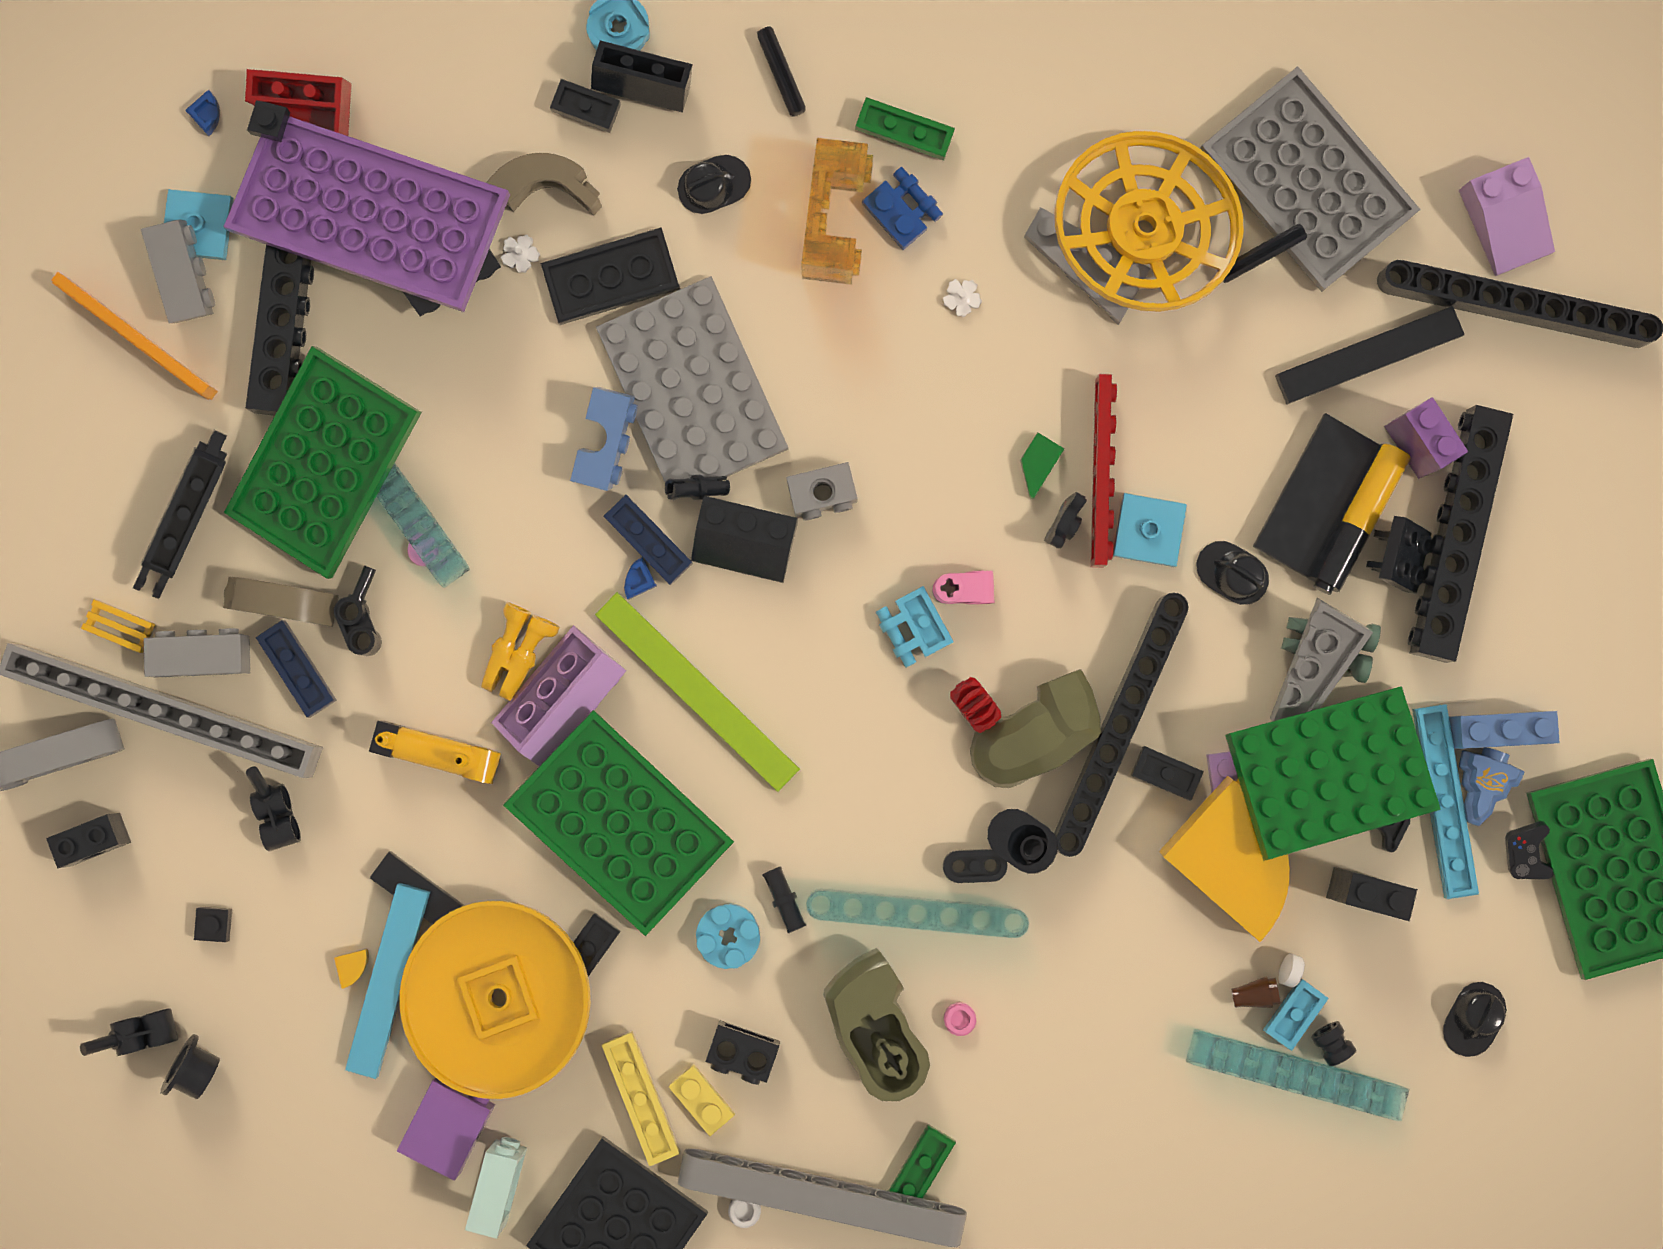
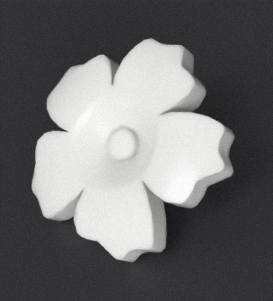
[501,234,540,273]
[943,279,982,317]

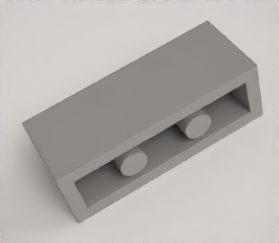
[141,220,215,324]
[144,628,250,678]

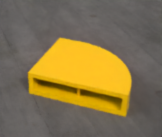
[1159,775,1290,942]

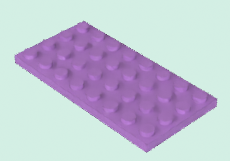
[224,116,510,312]

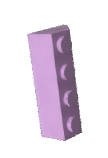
[491,625,626,766]

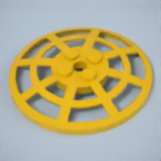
[1054,131,1244,312]

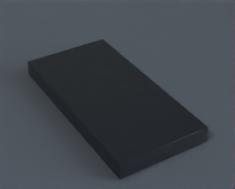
[541,227,680,325]

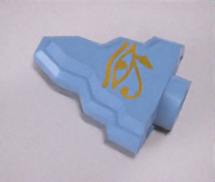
[1459,747,1524,826]

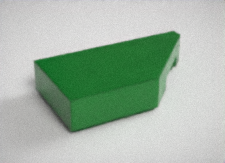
[1020,432,1064,499]

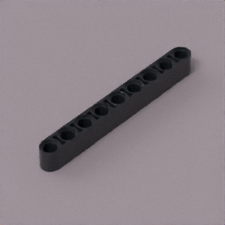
[1377,260,1663,348]
[1054,593,1189,857]

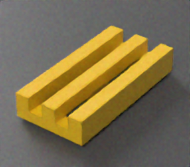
[81,599,155,653]

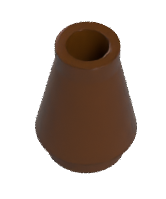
[1231,976,1281,1008]

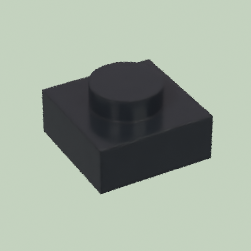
[247,100,291,142]
[194,907,232,942]

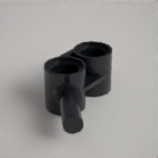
[334,565,382,656]
[246,766,301,851]
[80,1008,178,1056]

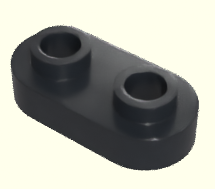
[943,849,1008,883]

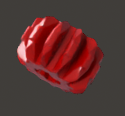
[950,677,1001,733]

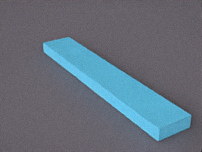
[1412,704,1479,899]
[345,883,430,1079]

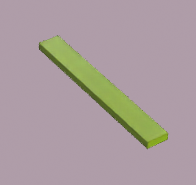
[595,592,800,792]

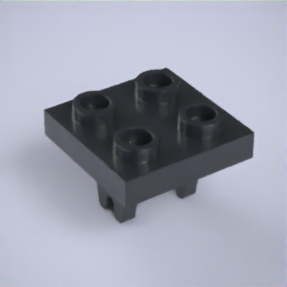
[1366,516,1432,594]

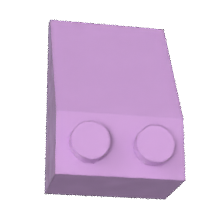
[1459,157,1555,276]

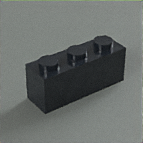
[591,40,693,113]

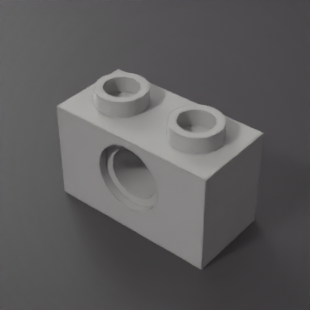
[786,462,858,521]

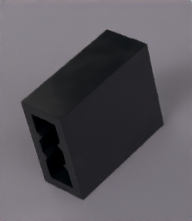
[1326,867,1418,922]

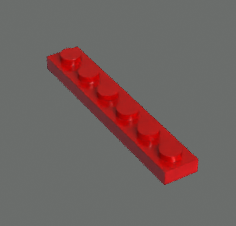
[1090,374,1117,568]

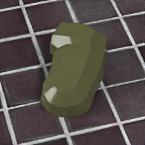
[970,669,1101,788]
[823,948,930,1101]

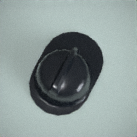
[677,155,751,214]
[1196,541,1269,605]
[987,809,1058,874]
[1443,982,1507,1057]

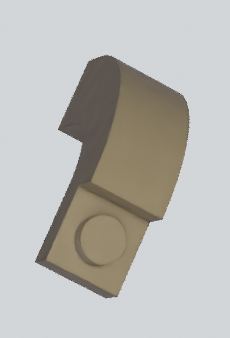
[486,153,602,216]
[223,577,339,627]

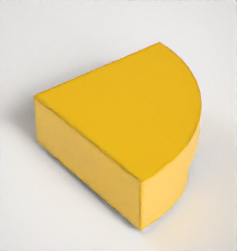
[334,949,369,989]

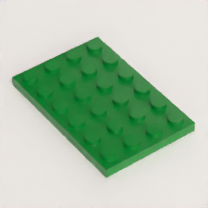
[224,346,422,579]
[1225,686,1441,861]
[503,710,734,936]
[1526,759,1663,980]

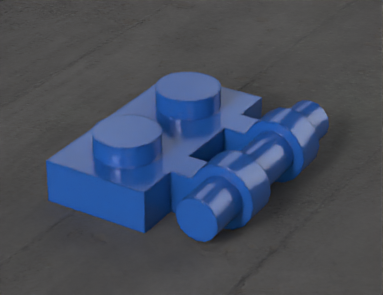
[862,167,943,250]

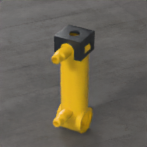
[369,721,501,784]

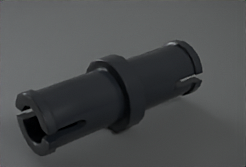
[665,474,730,500]
[762,866,807,933]

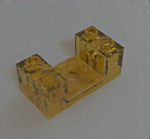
[801,138,873,285]

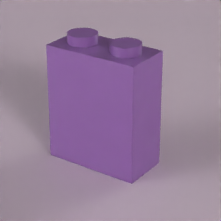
[1384,397,1468,479]
[397,1078,496,1181]

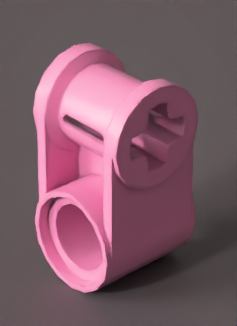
[932,571,995,605]

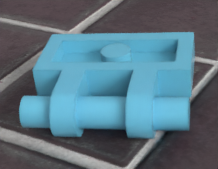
[876,586,954,668]

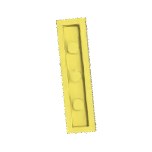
[602,1031,680,1166]

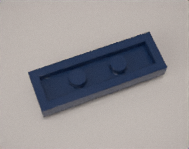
[604,494,693,585]
[255,620,337,718]

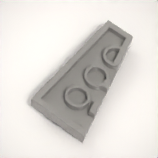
[1024,207,1151,325]
[1270,598,1373,721]

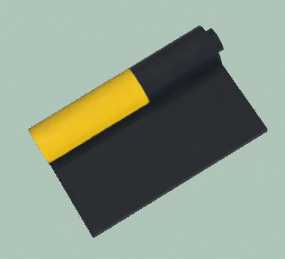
[1253,413,1411,595]

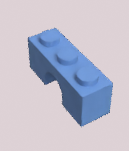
[570,387,638,491]
[1449,711,1560,749]

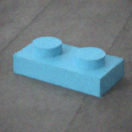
[1263,979,1329,1051]

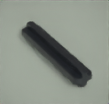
[757,26,806,117]
[1217,224,1307,283]

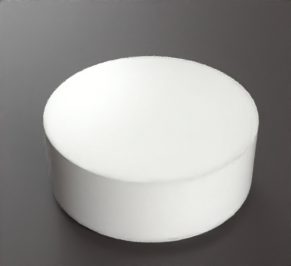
[1279,953,1305,988]
[728,1199,761,1228]

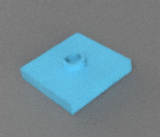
[164,189,234,260]
[1113,493,1187,567]

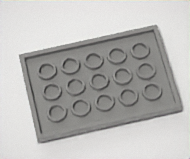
[1200,66,1421,292]
[596,276,789,501]

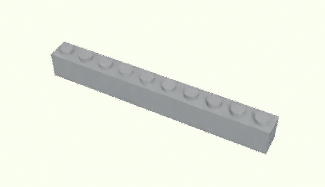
[0,643,323,778]

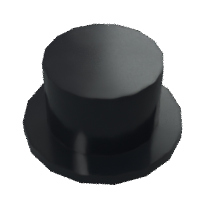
[160,1034,220,1099]

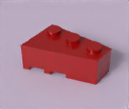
[245,69,352,136]

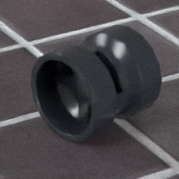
[1311,1021,1356,1066]

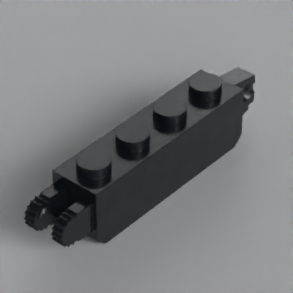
[133,429,227,599]

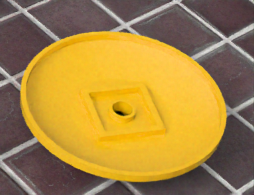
[400,901,590,1099]

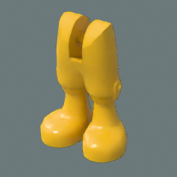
[481,602,560,701]

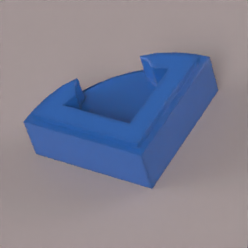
[185,90,220,136]
[624,557,657,600]

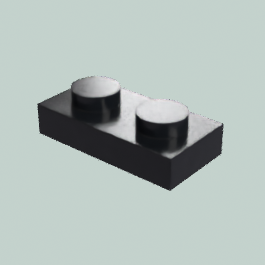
[550,79,621,133]
[1131,746,1204,801]

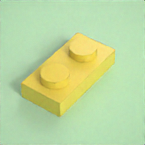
[669,1064,735,1136]

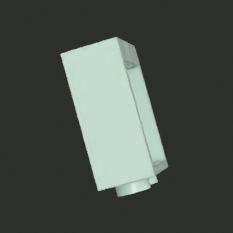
[465,1137,527,1239]

